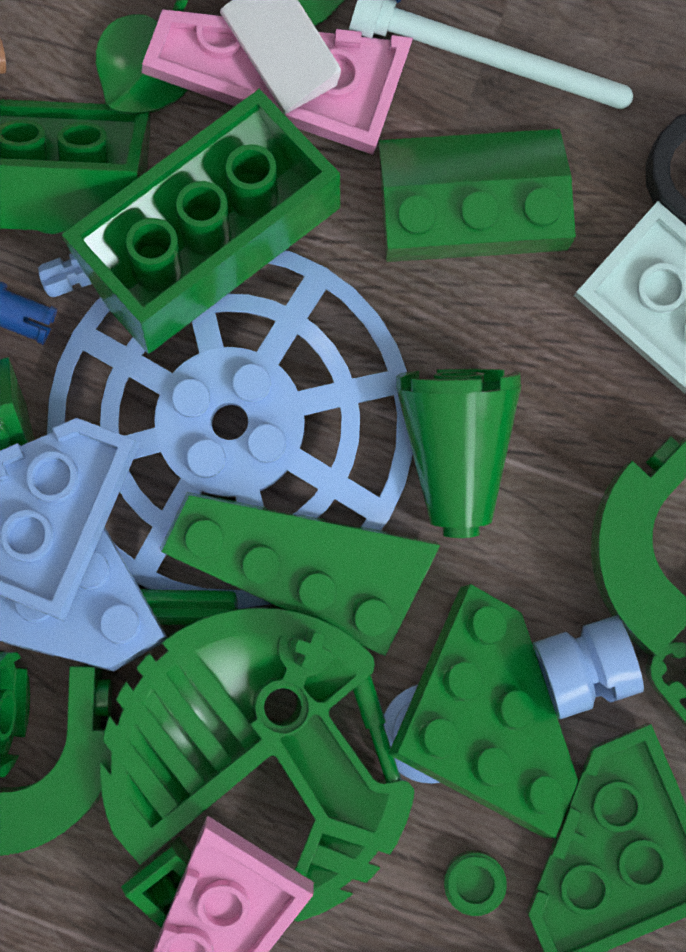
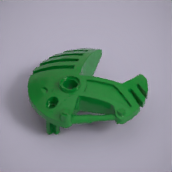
[100,607,415,922]

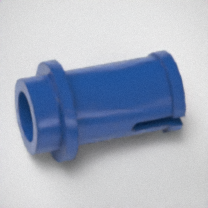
[0,281,57,345]

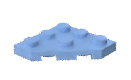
[0,418,139,621]
[0,527,167,672]

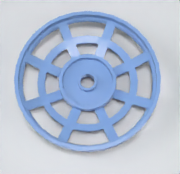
[47,250,413,609]

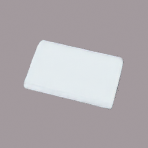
[220,0,341,115]

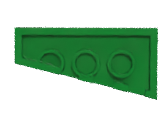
[160,492,440,656]

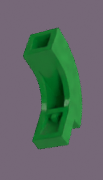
[591,436,686,657]
[0,665,112,856]

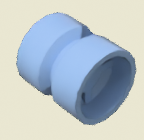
[533,615,644,719]

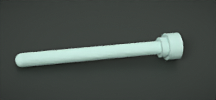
[349,0,633,109]

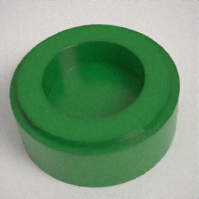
[443,850,507,916]

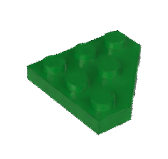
[388,584,578,838]
[526,723,686,952]

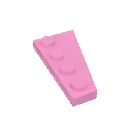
[142,9,413,155]
[152,816,314,952]

